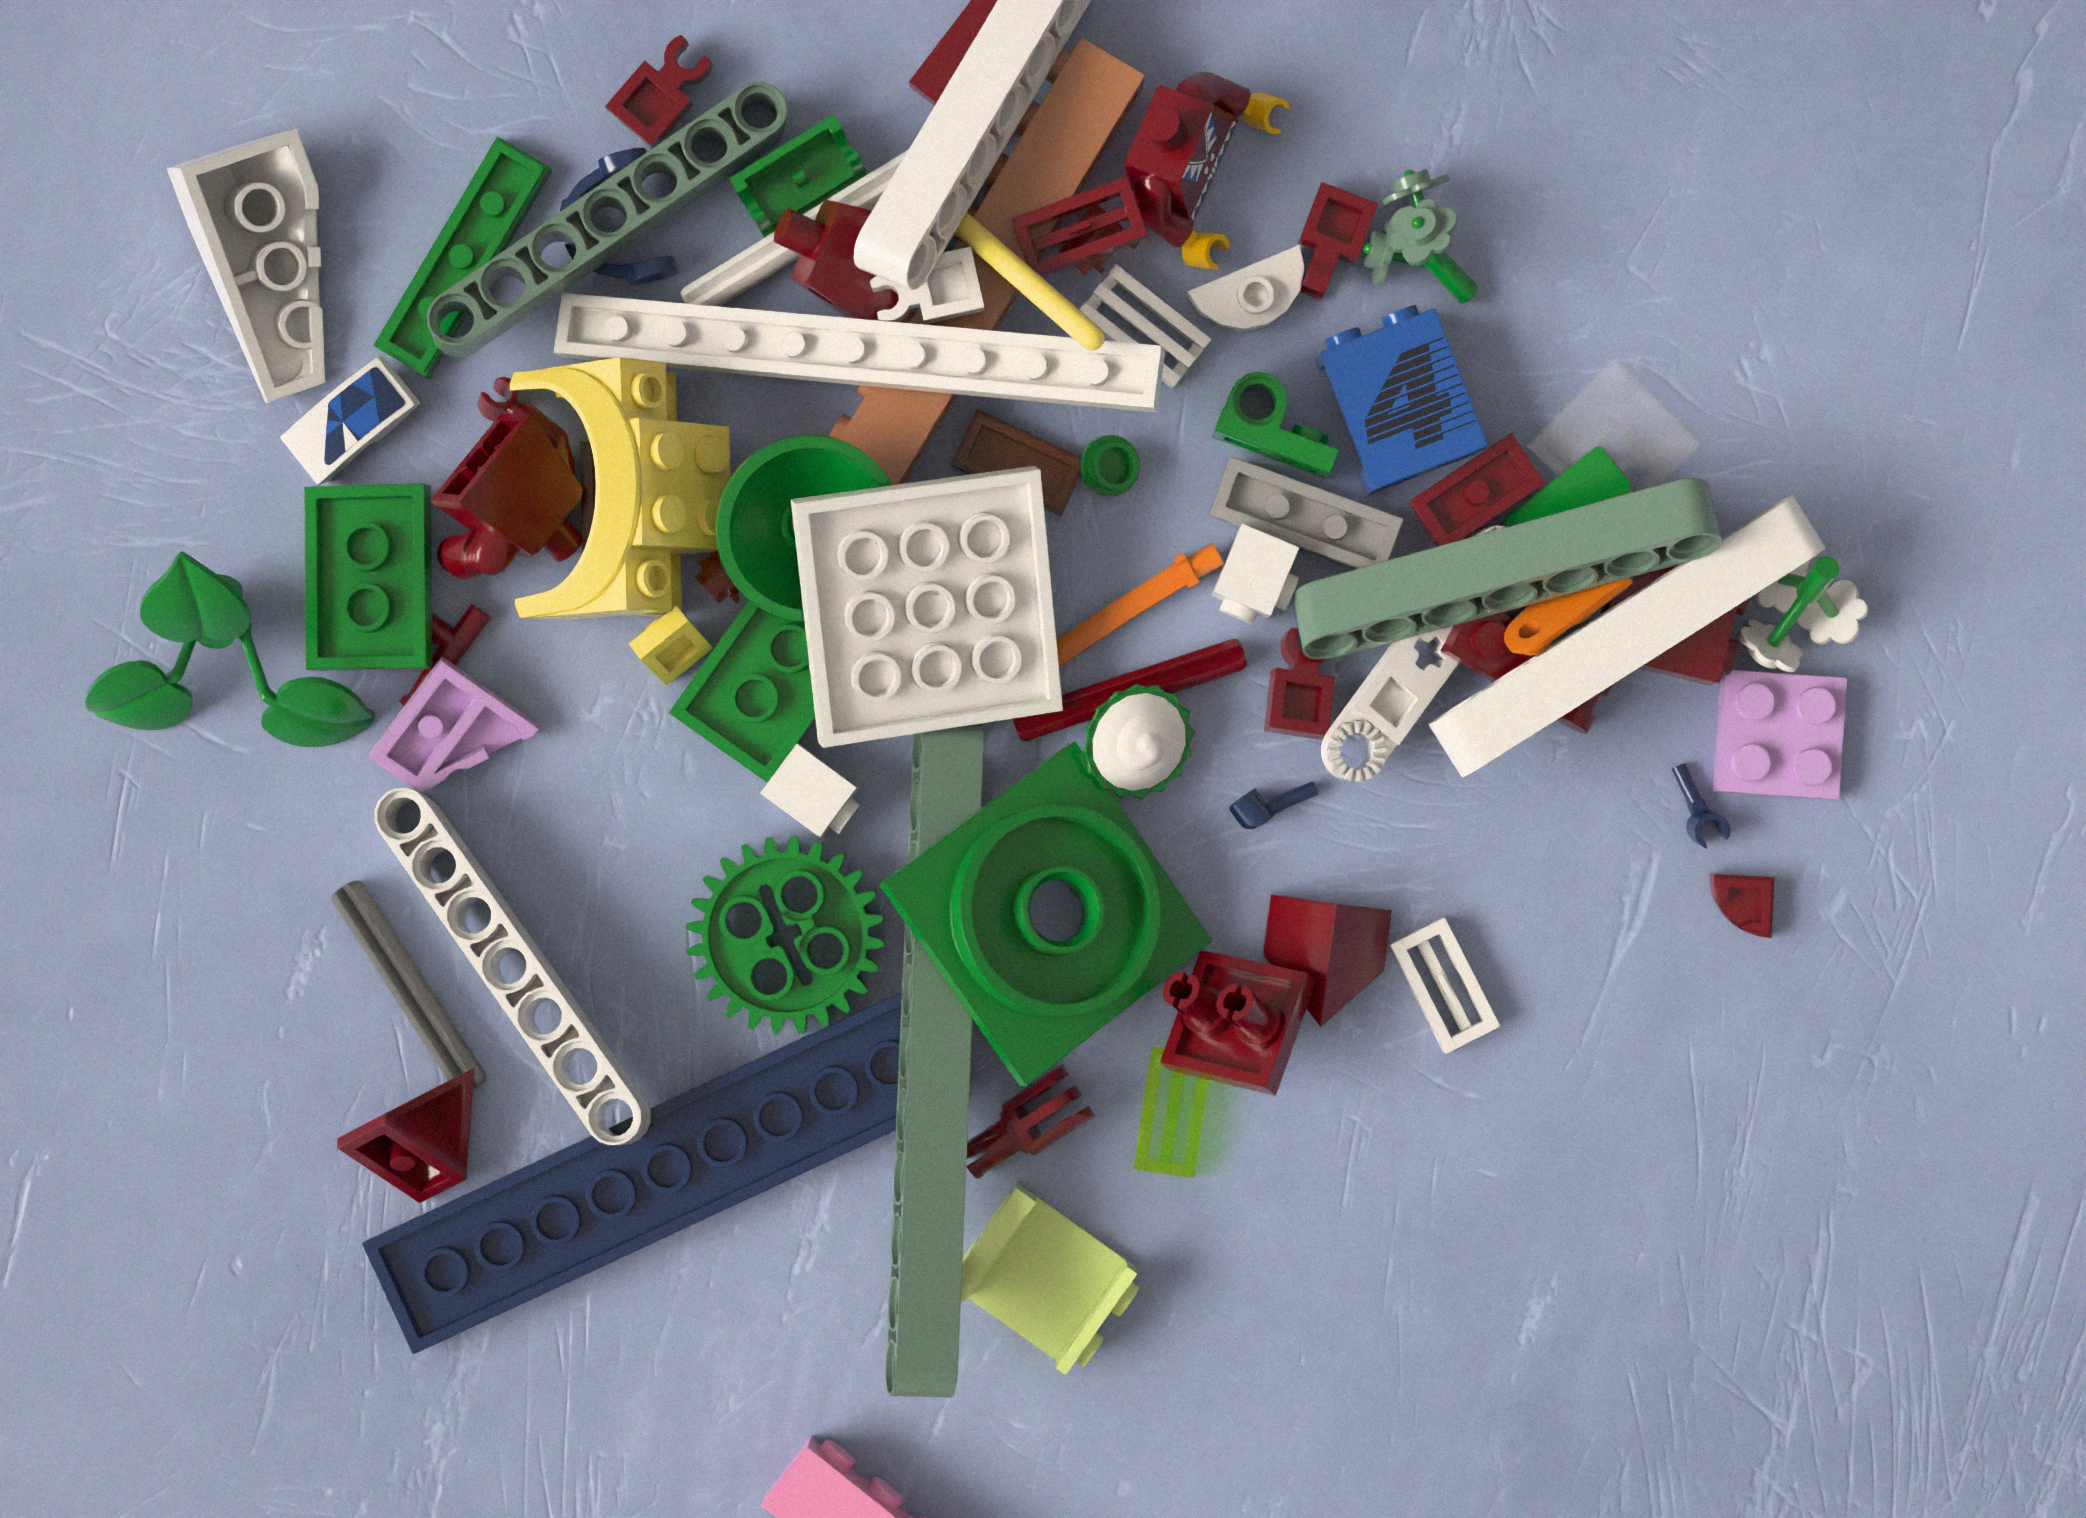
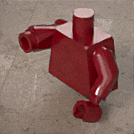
[430,377,583,580]

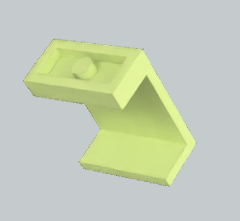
[961,1181,1139,1375]

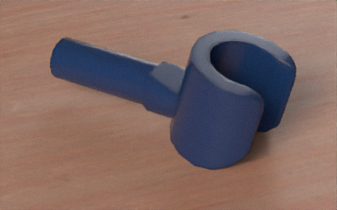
[1671,763,1731,849]
[1229,781,1318,829]

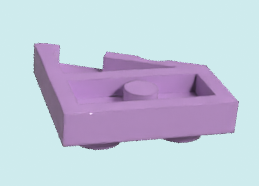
[369,656,539,793]

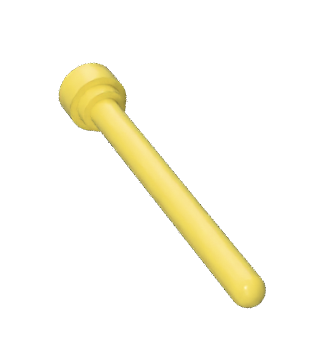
[954,212,1105,351]

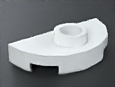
[1187,245,1304,332]

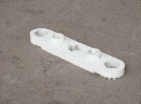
[1321,525,1509,782]

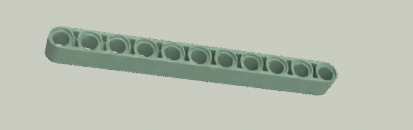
[885,724,984,1398]

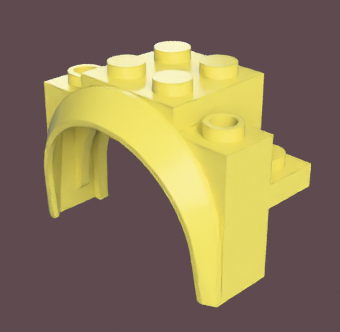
[510,357,731,620]

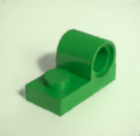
[1212,372,1339,479]

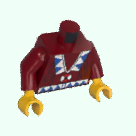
[1124,72,1290,270]

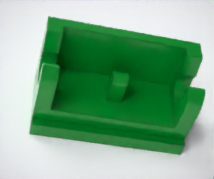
[729,113,867,238]

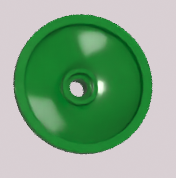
[715,434,892,622]

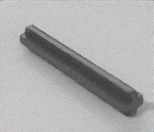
[332,880,486,1090]

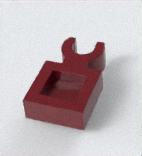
[605,35,713,149]
[1264,627,1335,740]

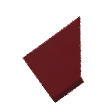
[1263,894,1392,1027]
[337,1067,475,1203]

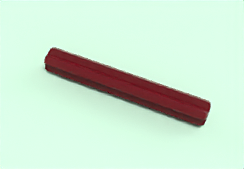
[1012,638,1247,741]

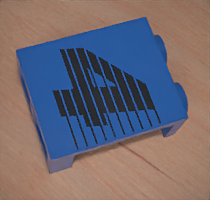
[1315,305,1488,496]

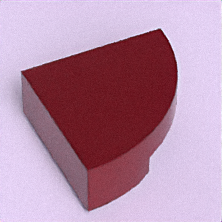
[1710,874,1775,938]

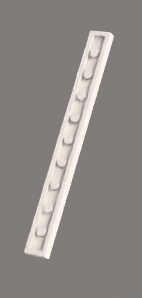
[553,293,1165,413]

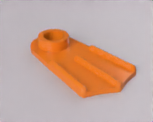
[1504,577,1633,656]

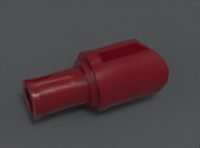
[966,1064,1095,1179]

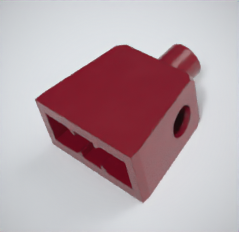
[774,200,899,321]

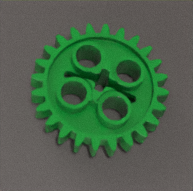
[686,836,886,1035]

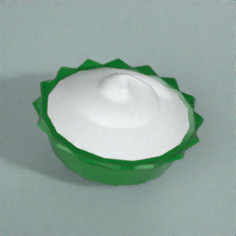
[1083,684,1195,800]

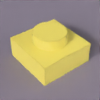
[629,605,713,686]

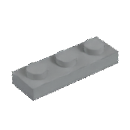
[1209,457,1403,569]

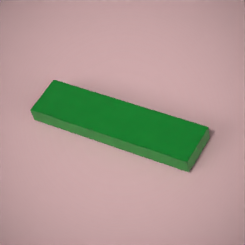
[373,136,552,379]

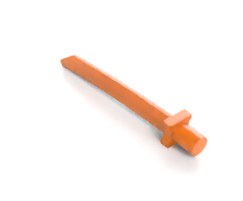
[1056,543,1224,668]

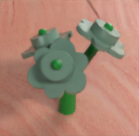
[1363,169,1478,303]

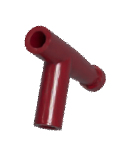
[399,604,491,706]

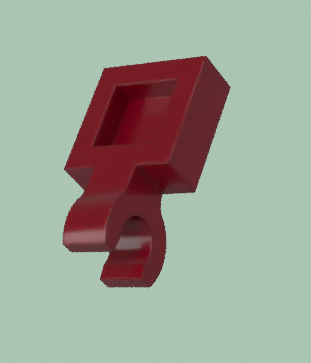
[1298,182,1379,300]

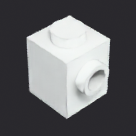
[1211,524,1299,624]

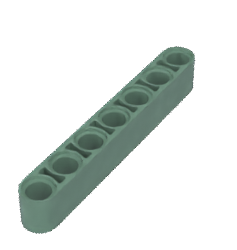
[427,82,787,357]
[1293,478,1722,659]

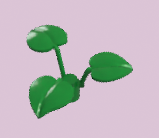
[85,551,375,747]

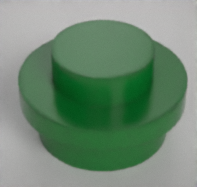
[1079,435,1140,496]

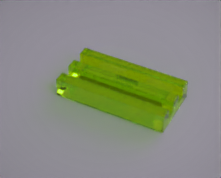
[1133,1047,1209,1178]

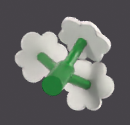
[1738,556,1868,672]

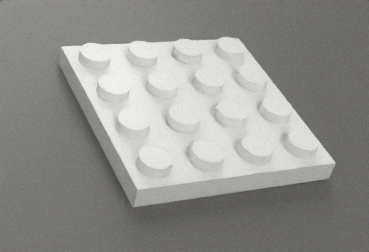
[791,466,1063,748]

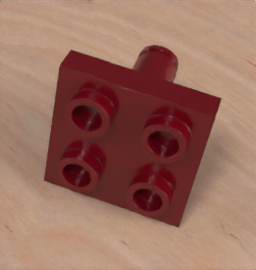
[1160,950,1316,1096]

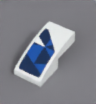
[280,356,421,485]

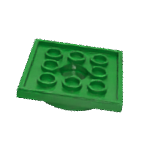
[879,741,1213,1087]

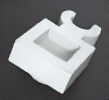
[870,247,985,324]

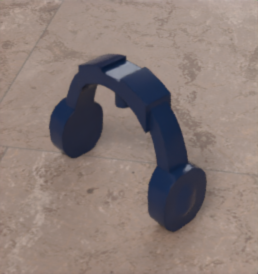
[560,148,678,285]

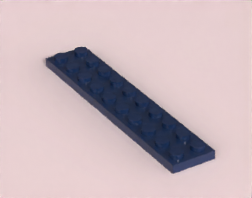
[362,991,971,1355]

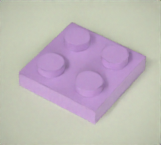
[1713,670,1847,800]

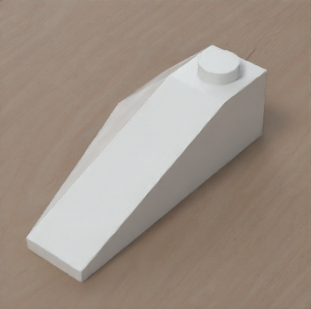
[167,128,325,403]

